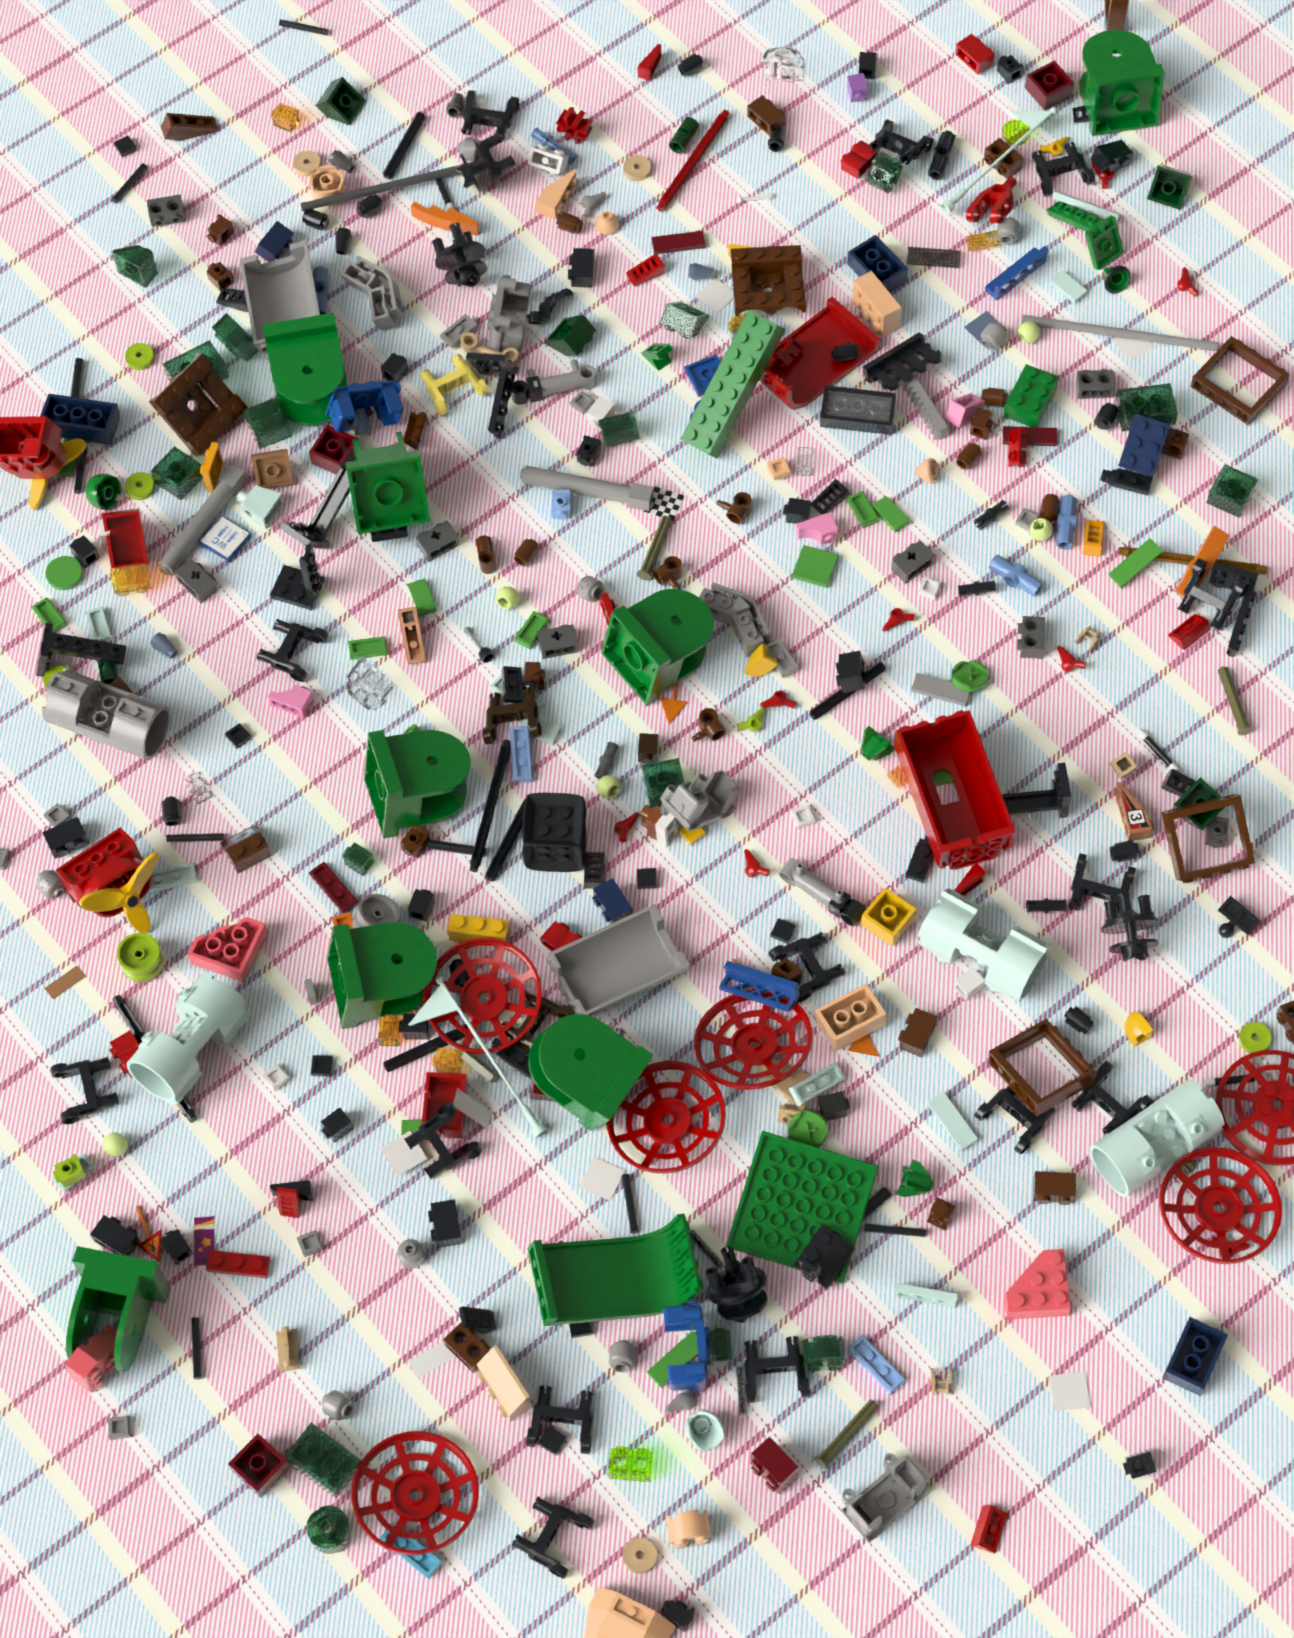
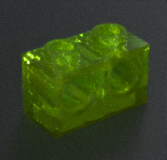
[608,1446,653,1482]

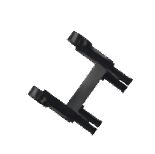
[461,90,519,140]
[870,119,934,165]
[1032,141,1095,197]
[1177,558,1249,631]
[257,619,329,682]
[1068,853,1136,916]
[768,932,845,1003]
[50,1056,119,1124]
[1071,1060,1153,1135]
[974,1086,1056,1155]
[404,1103,482,1179]
[744,1336,810,1403]
[526,1385,594,1455]
[512,1496,595,1579]

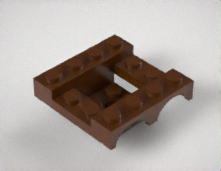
[730,245,806,316]
[148,353,248,456]

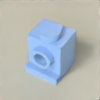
[552,490,571,519]

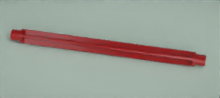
[656,109,730,212]

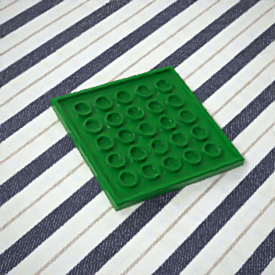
[725,1130,879,1284]

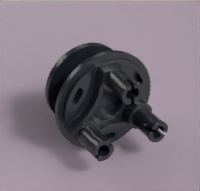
[455,132,516,193]
[432,223,487,287]
[1101,892,1160,962]
[705,1246,768,1323]

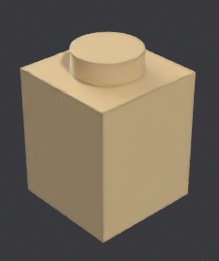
[1110,751,1137,780]

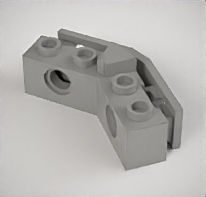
[340,255,404,330]
[699,582,770,658]

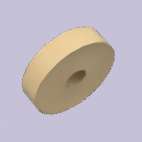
[293,150,321,177]
[623,155,651,182]
[623,1538,657,1574]

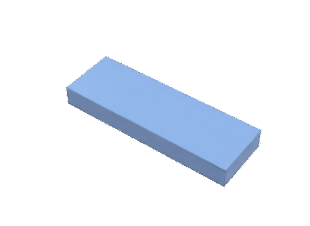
[509,726,533,783]
[847,1334,906,1395]

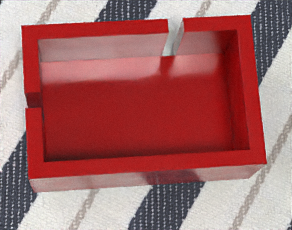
[102,508,149,570]
[421,1072,468,1139]

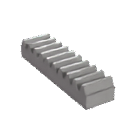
[903,374,948,440]

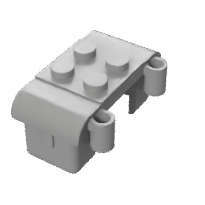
[487,275,531,352]
[660,770,741,831]
[840,1453,932,1543]

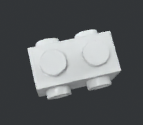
[527,144,569,176]

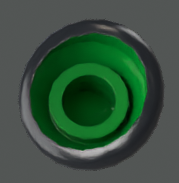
[1103,265,1131,294]

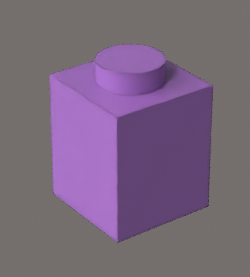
[846,73,868,103]

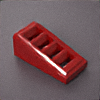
[637,44,662,81]
[626,254,665,287]
[954,862,986,896]
[276,1187,302,1218]

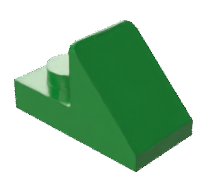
[641,343,673,370]

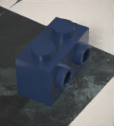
[255,221,294,262]
[592,878,633,924]

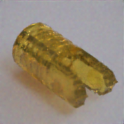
[966,230,1000,251]

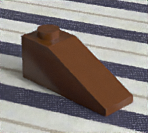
[161,113,218,141]

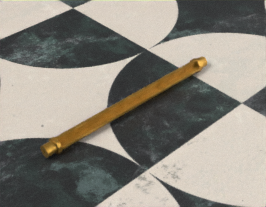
[1118,546,1267,574]

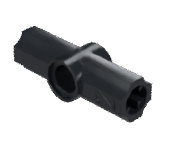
[928,130,956,180]

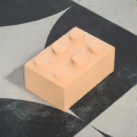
[852,271,902,338]
[815,984,887,1052]

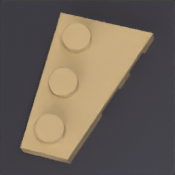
[757,1058,811,1111]

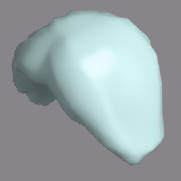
[685,1410,724,1452]

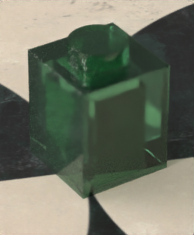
[343,842,375,876]
[709,1328,732,1362]

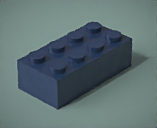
[40,393,121,445]

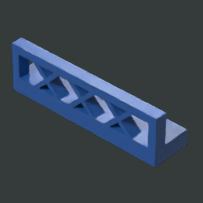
[985,246,1048,301]
[719,961,800,1013]

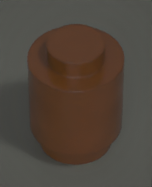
[556,212,583,234]
[982,387,1008,407]
[956,443,982,470]
[1040,494,1060,522]
[514,539,539,566]

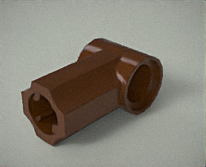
[475,535,496,574]

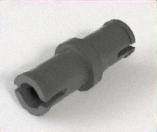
[594,742,619,779]

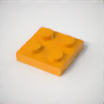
[200,442,224,492]

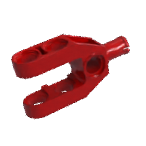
[966,177,1017,224]

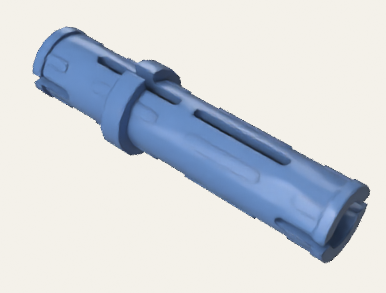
[531,128,577,164]

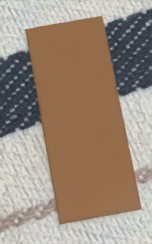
[44,965,85,999]

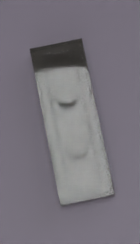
[907,247,961,268]

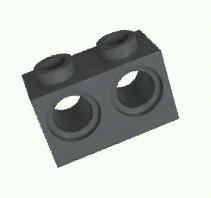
[146,194,186,227]
[1076,369,1115,399]
[1017,616,1045,659]

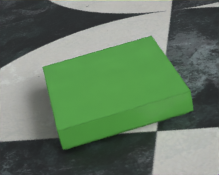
[792,545,838,588]

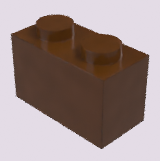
[747,95,785,137]
[898,1008,938,1057]
[1033,1171,1076,1205]

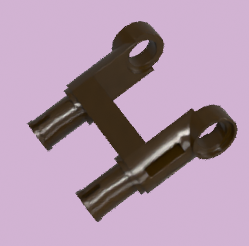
[482,687,542,745]
[501,991,575,1052]

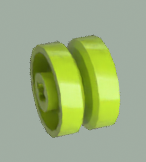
[117,933,164,983]

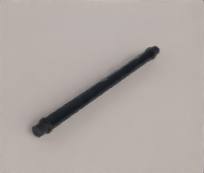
[469,739,511,873]
[112,995,197,1123]

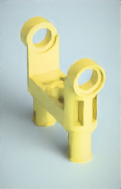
[420,354,489,416]

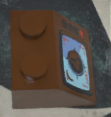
[220,825,272,874]

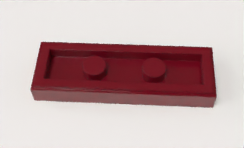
[651,230,706,255]
[1002,426,1057,447]
[309,862,359,914]

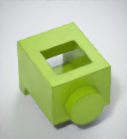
[53,1153,87,1188]

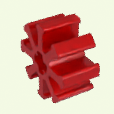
[556,107,593,144]

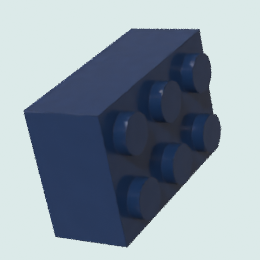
[847,235,909,293]
[1118,412,1172,477]
[1162,1316,1228,1396]

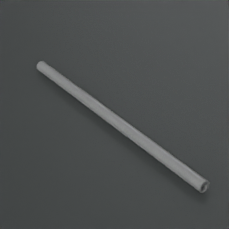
[1022,315,1218,351]

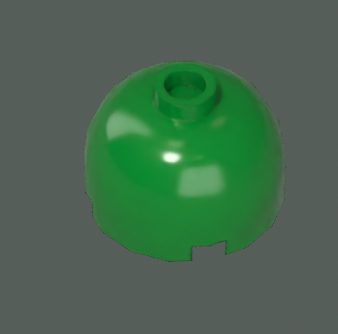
[85,474,121,511]

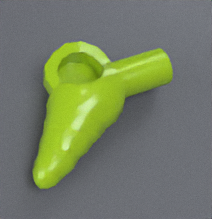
[737,707,766,732]

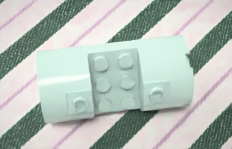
[916,888,1052,1002]
[127,973,250,1105]
[1088,1079,1225,1197]

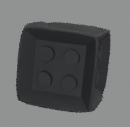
[522,792,587,872]

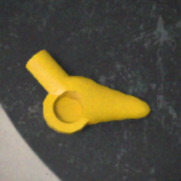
[1040,136,1068,156]

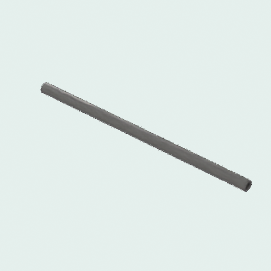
[300,159,483,211]

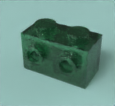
[598,411,640,447]

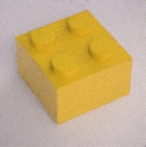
[861,887,917,946]

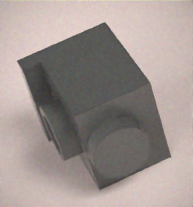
[1205,817,1229,848]

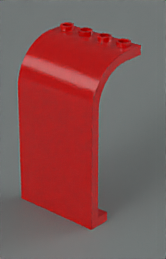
[759,296,881,410]

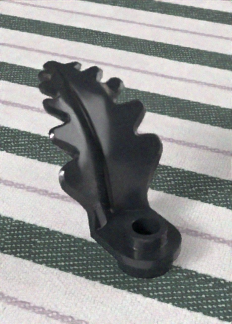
[526,288,573,325]

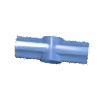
[313,266,329,315]
[1056,494,1077,550]
[989,555,1043,597]

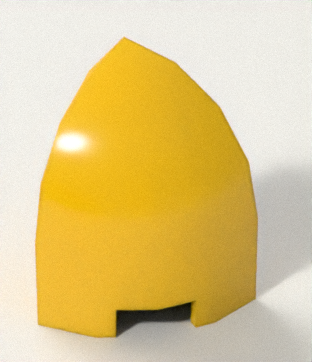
[745,644,778,676]
[1124,1011,1153,1047]

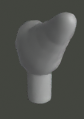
[581,192,606,218]
[664,1389,695,1413]

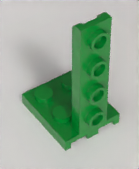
[1047,201,1124,270]

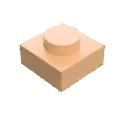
[767,457,791,480]

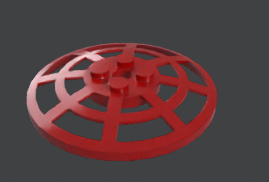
[424,938,542,1054]
[694,990,813,1090]
[1215,1050,1294,1166]
[606,1061,726,1174]
[1159,1147,1282,1264]
[351,1431,479,1555]

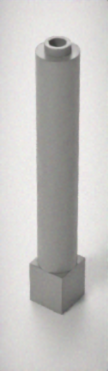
[158,463,248,575]
[520,465,654,511]

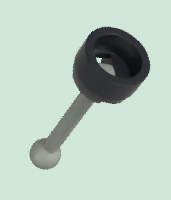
[464,627,495,663]

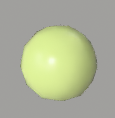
[1018,321,1040,344]
[1030,518,1053,541]
[496,586,519,609]
[597,775,621,799]
[103,1132,128,1157]

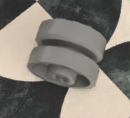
[352,894,400,928]

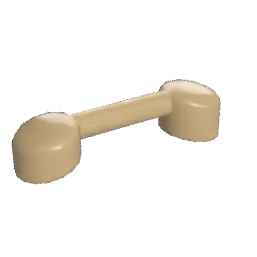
[460,332,519,365]

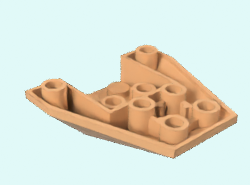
[584,1587,676,1638]

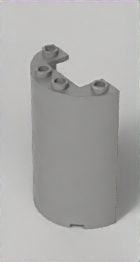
[239,240,320,354]
[548,904,691,1016]

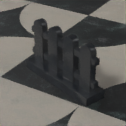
[862,332,941,391]

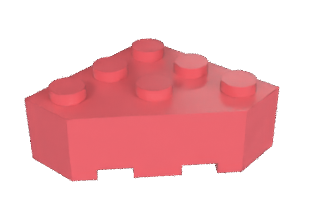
[187,917,268,983]
[1004,1249,1071,1320]
[65,1324,117,1393]

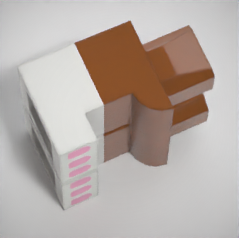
[640,805,677,847]

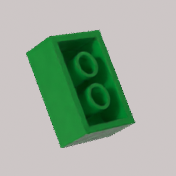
[1003,364,1059,427]

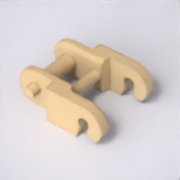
[1075,626,1101,652]
[930,1368,952,1396]

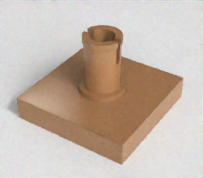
[251,448,294,489]

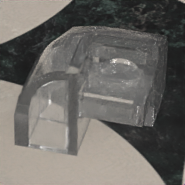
[762,47,805,83]
[347,657,396,711]

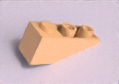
[536,169,578,219]

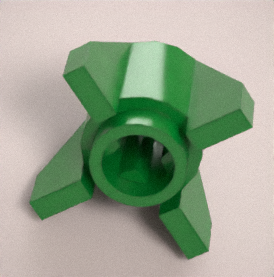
[860,725,895,761]
[896,1159,933,1197]

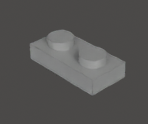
[440,314,478,349]
[765,638,799,678]

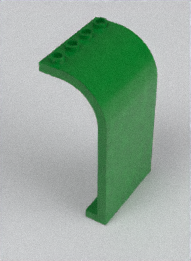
[527,1213,703,1326]

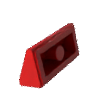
[1168,614,1210,650]
[970,1505,1008,1554]

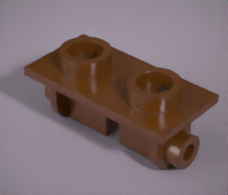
[403,412,428,450]

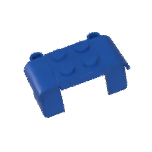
[325,381,404,432]
[663,1301,711,1393]

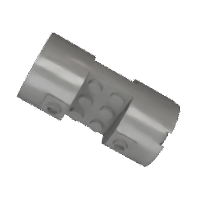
[42,669,171,760]

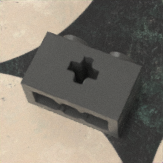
[416,520,460,562]
[891,540,934,584]
[174,558,217,604]
[537,624,579,659]

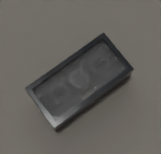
[820,385,896,435]

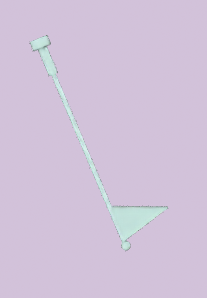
[940,107,1057,215]
[408,976,548,1138]

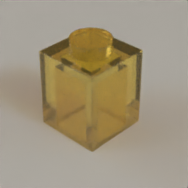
[271,103,300,133]
[378,1015,400,1046]
[432,1048,463,1074]

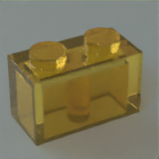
[110,563,152,596]

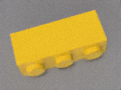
[448,914,510,942]

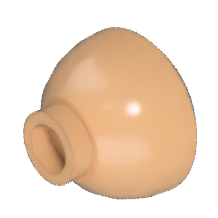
[595,211,620,235]
[916,458,939,483]

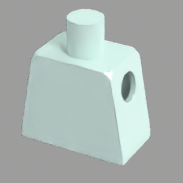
[237,486,284,529]

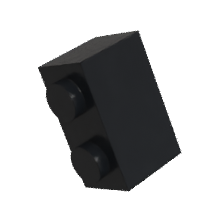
[1090,139,1134,173]
[568,248,595,288]
[836,650,865,693]
[42,817,90,859]
[428,1199,462,1248]
[90,1215,140,1256]

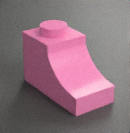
[945,393,985,427]
[796,512,839,545]
[268,685,313,718]

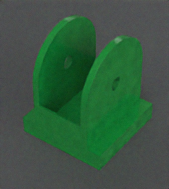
[1079,30,1165,136]
[263,313,347,426]
[345,431,431,534]
[601,589,714,706]
[364,730,471,839]
[327,922,437,1029]
[528,1014,653,1131]
[66,1246,170,1372]

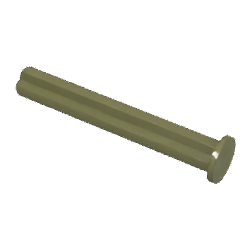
[637,515,671,580]
[1218,666,1253,736]
[814,1400,878,1470]

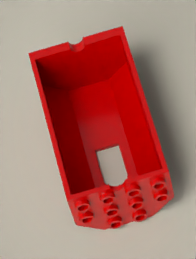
[894,710,1016,870]

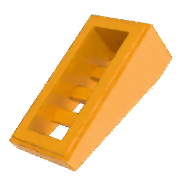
[1082,520,1105,557]

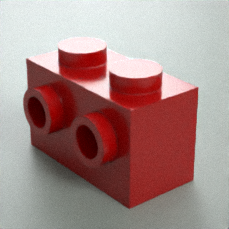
[955,33,994,75]

